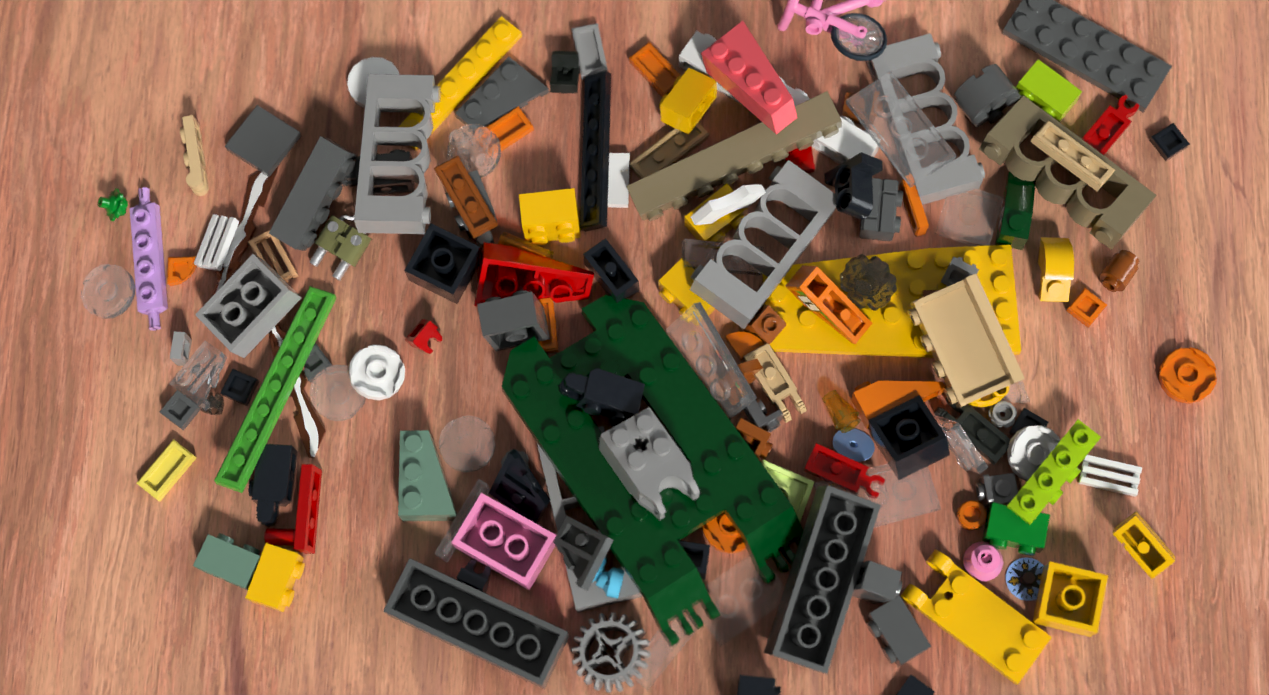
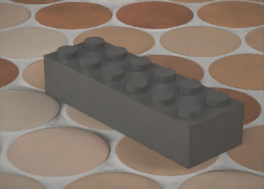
[764,485,881,674]
[383,558,569,689]

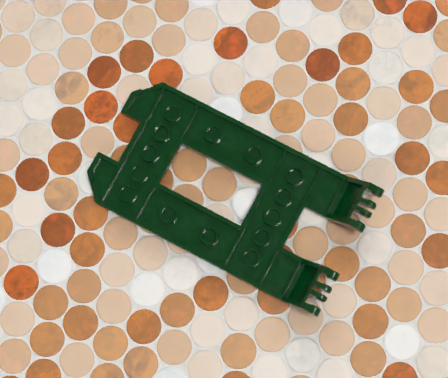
[501,295,803,647]

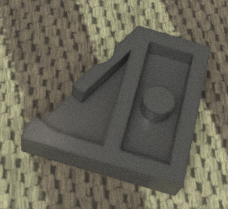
[553,516,614,591]

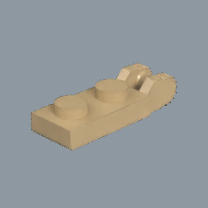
[743,343,807,423]

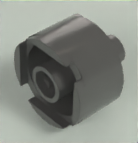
[954,64,1021,127]

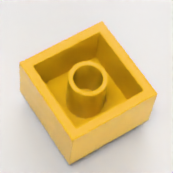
[519,188,581,246]
[1032,561,1108,637]

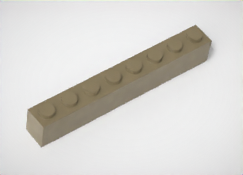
[626,91,842,221]

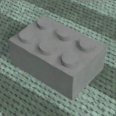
[195,254,302,358]

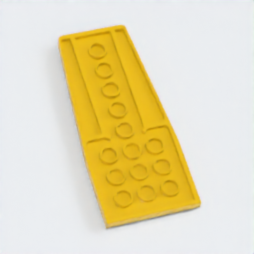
[762,245,1021,358]

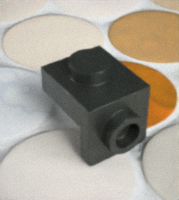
[550,51,579,94]

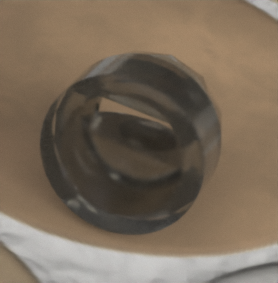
[200,392,224,415]

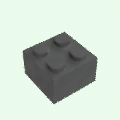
[477,290,550,351]

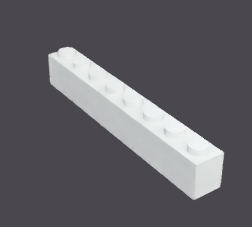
[679,31,881,164]

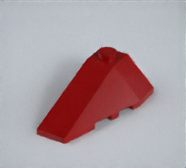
[474,242,594,307]

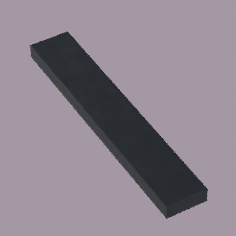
[580,71,611,232]

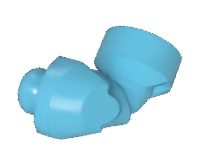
[592,554,625,599]

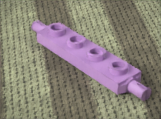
[130,187,168,330]

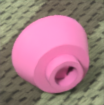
[963,542,1003,581]

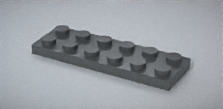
[1002,0,1172,113]

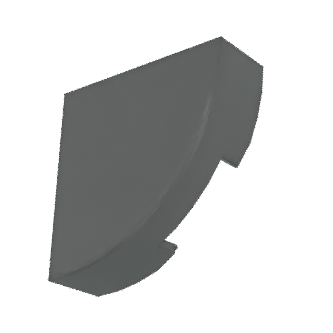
[304,343,333,383]

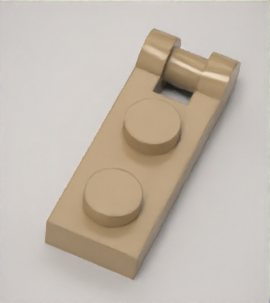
[180,115,209,196]

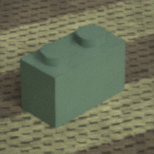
[193,533,261,590]

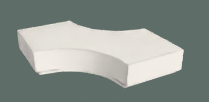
[691,184,766,225]

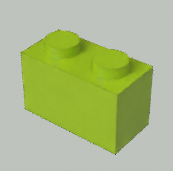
[1016,59,1082,122]

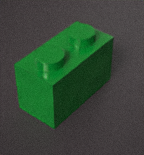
[982,502,1050,556]

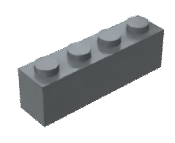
[269,136,357,251]

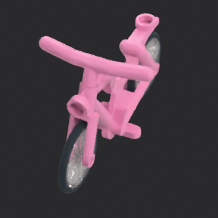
[778,0,887,61]

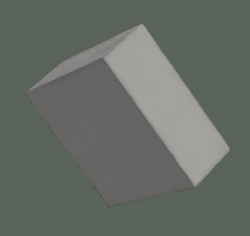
[170,331,192,366]

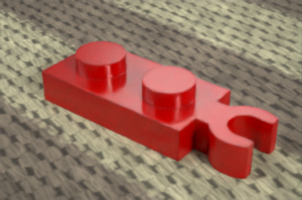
[1082,95,1139,155]
[804,443,885,499]

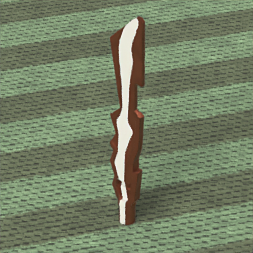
[213,168,278,295]
[269,322,326,458]

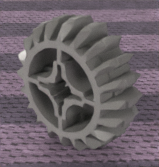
[571,612,651,693]

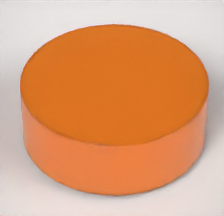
[956,500,987,530]

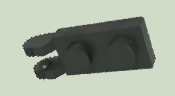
[934,397,1011,465]

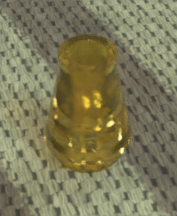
[822,390,861,433]

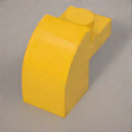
[1038,237,1074,302]

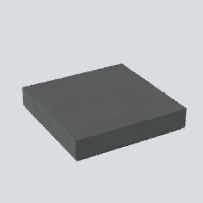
[225,105,302,177]

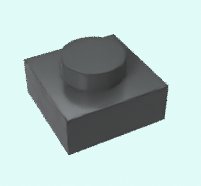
[160,390,201,431]

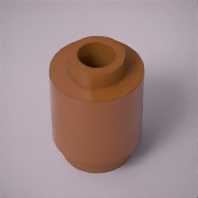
[1100,250,1140,292]

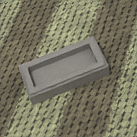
[572,23,608,80]

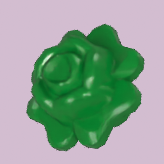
[98,188,128,222]

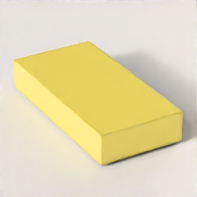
[137,439,197,502]

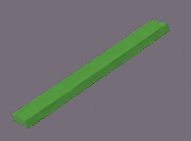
[214,286,337,493]

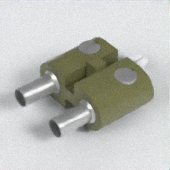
[309,215,372,281]

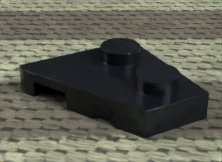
[488,449,550,524]

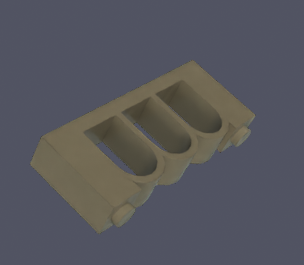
[979,96,1157,250]

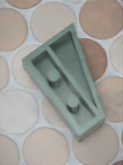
[398,430,460,522]

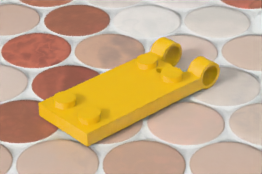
[900,550,1052,685]

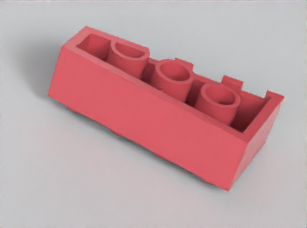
[701,21,797,135]

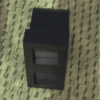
[824,152,883,220]

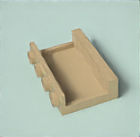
[908,273,1025,408]

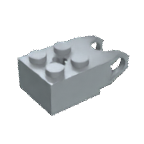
[599,407,700,520]

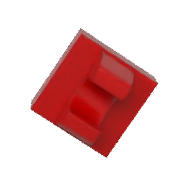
[405,319,443,354]

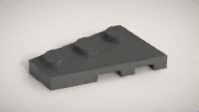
[455,57,549,133]

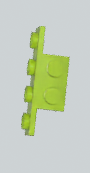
[1007,419,1101,525]

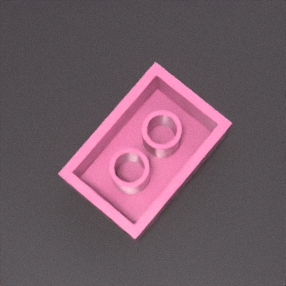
[451,493,556,590]

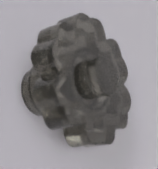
[840,254,897,311]

